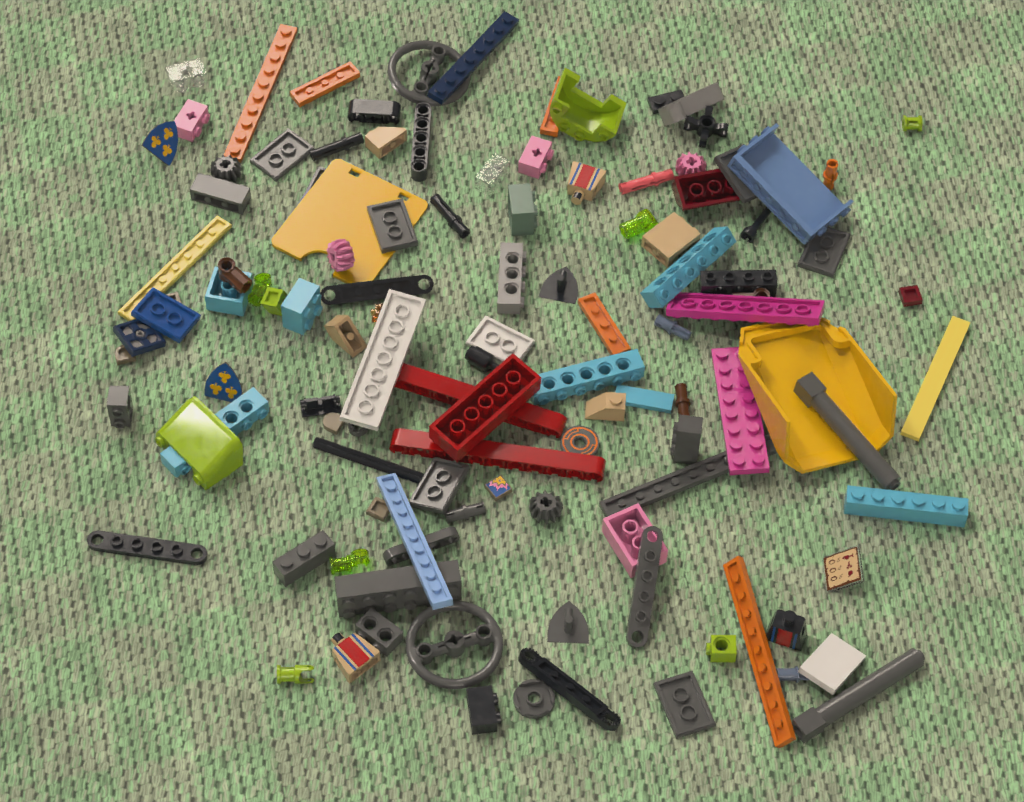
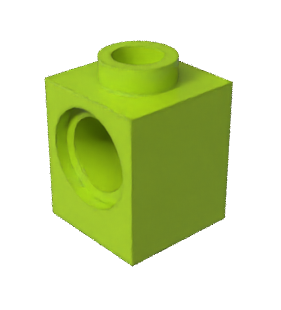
[260,287,288,316]
[706,635,737,663]

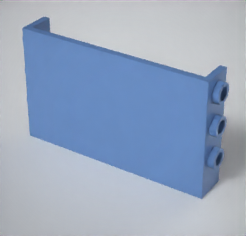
[727,123,854,245]

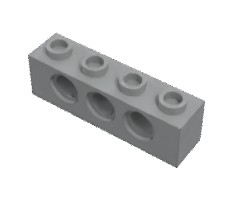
[497,242,527,314]

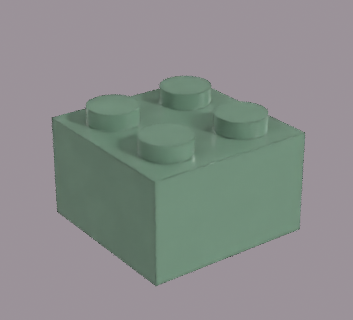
[508,183,538,236]

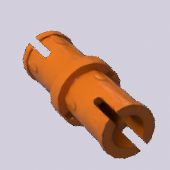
[823,159,839,190]

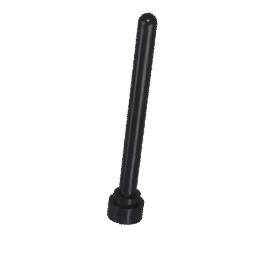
[740,206,771,243]

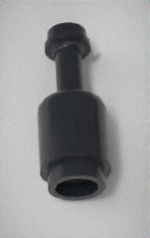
[465,345,499,372]

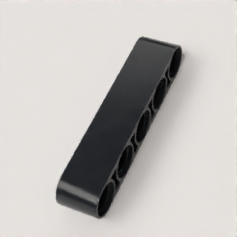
[411,102,432,182]

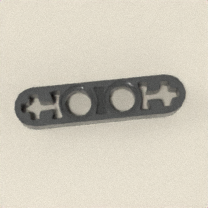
[383,527,460,566]

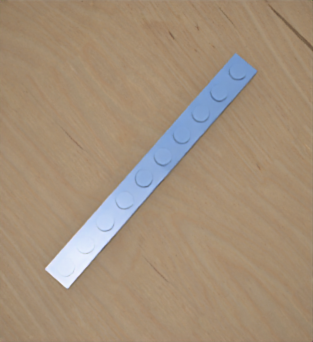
[376,473,453,610]

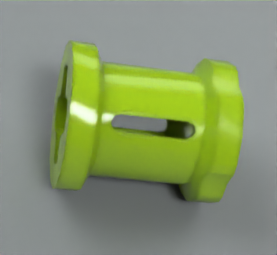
[902,115,923,132]

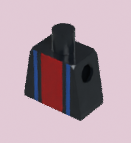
[765,609,807,651]

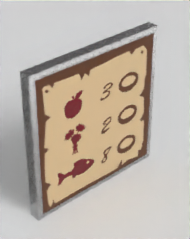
[822,545,864,593]

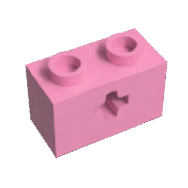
[174,99,210,142]
[518,136,554,179]

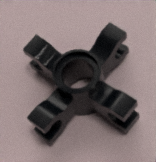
[683,105,729,148]

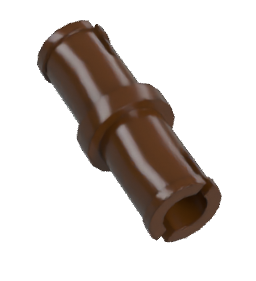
[675,383,691,420]

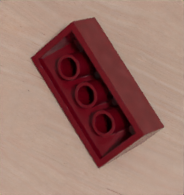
[672,169,740,211]

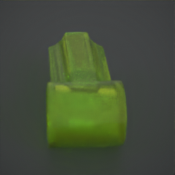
[619,209,659,239]

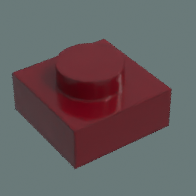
[898,285,923,307]

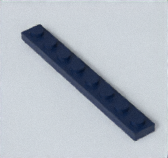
[427,11,519,105]

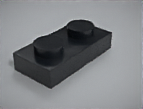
[647,90,685,114]

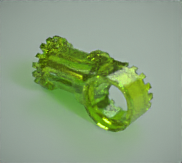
[247,273,272,307]
[329,549,370,575]

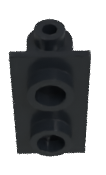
[300,394,341,418]

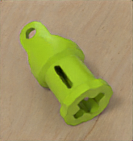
[277,665,314,684]

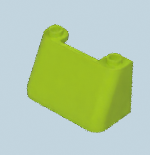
[155,396,243,490]

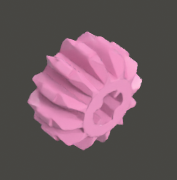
[675,152,707,176]
[327,239,355,272]

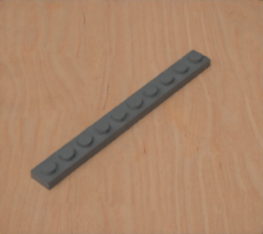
[599,434,777,517]

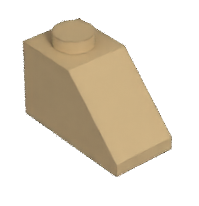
[365,126,407,159]
[324,315,367,358]
[585,392,626,421]

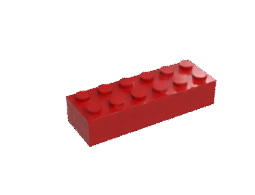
[429,353,541,462]

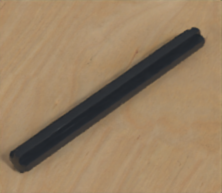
[313,437,424,484]

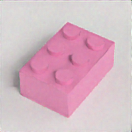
[602,503,668,578]

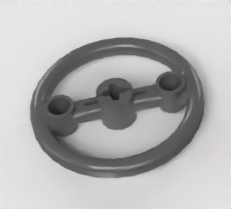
[387,40,471,106]
[406,601,503,689]

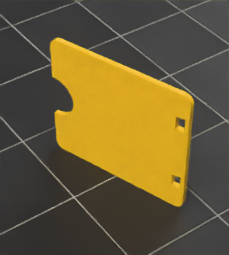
[271,159,428,284]

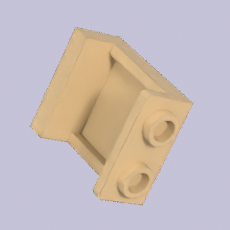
[641,212,701,268]

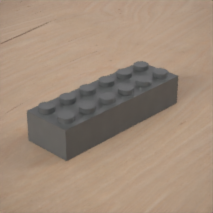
[334,559,462,619]

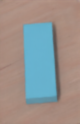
[615,384,675,414]

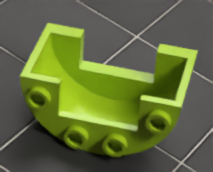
[550,68,626,142]

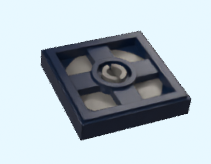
[113,319,166,357]

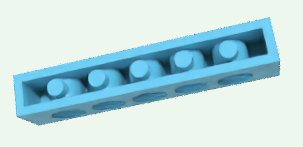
[640,226,736,308]
[531,349,645,405]
[160,387,269,478]

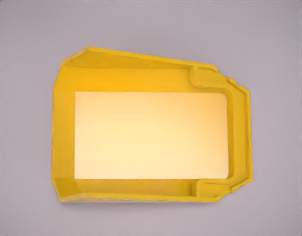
[738,317,897,474]

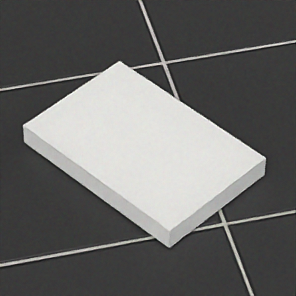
[466,316,535,363]
[798,633,866,695]

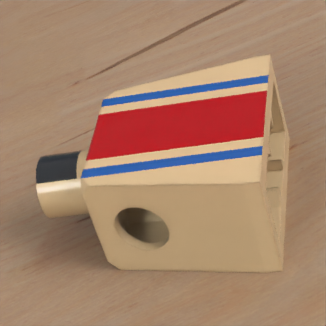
[567,161,606,205]
[331,633,381,683]

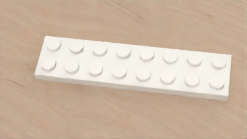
[340,289,426,431]

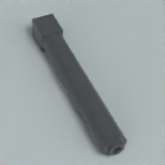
[794,372,901,490]
[792,648,925,744]

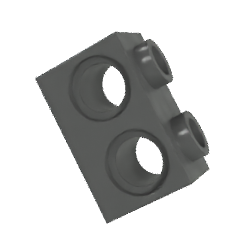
[107,386,133,429]
[355,608,403,657]

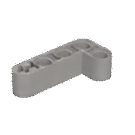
[658,82,725,126]

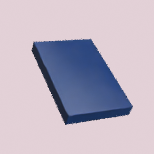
[131,287,201,343]

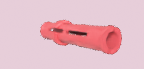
[618,168,674,195]

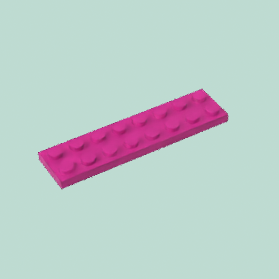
[666,292,825,326]
[711,347,770,475]

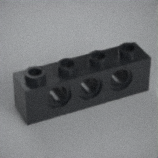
[699,270,778,297]

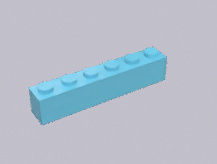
[844,485,968,527]

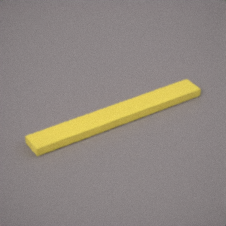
[118,215,232,321]
[900,316,970,442]

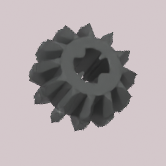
[210,154,242,183]
[529,490,563,525]

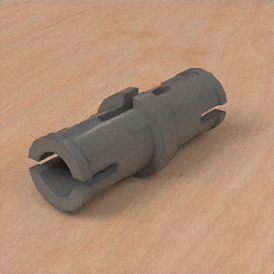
[444,501,486,524]

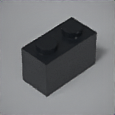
[466,685,501,735]

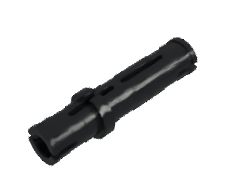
[309,132,364,162]
[430,194,470,239]

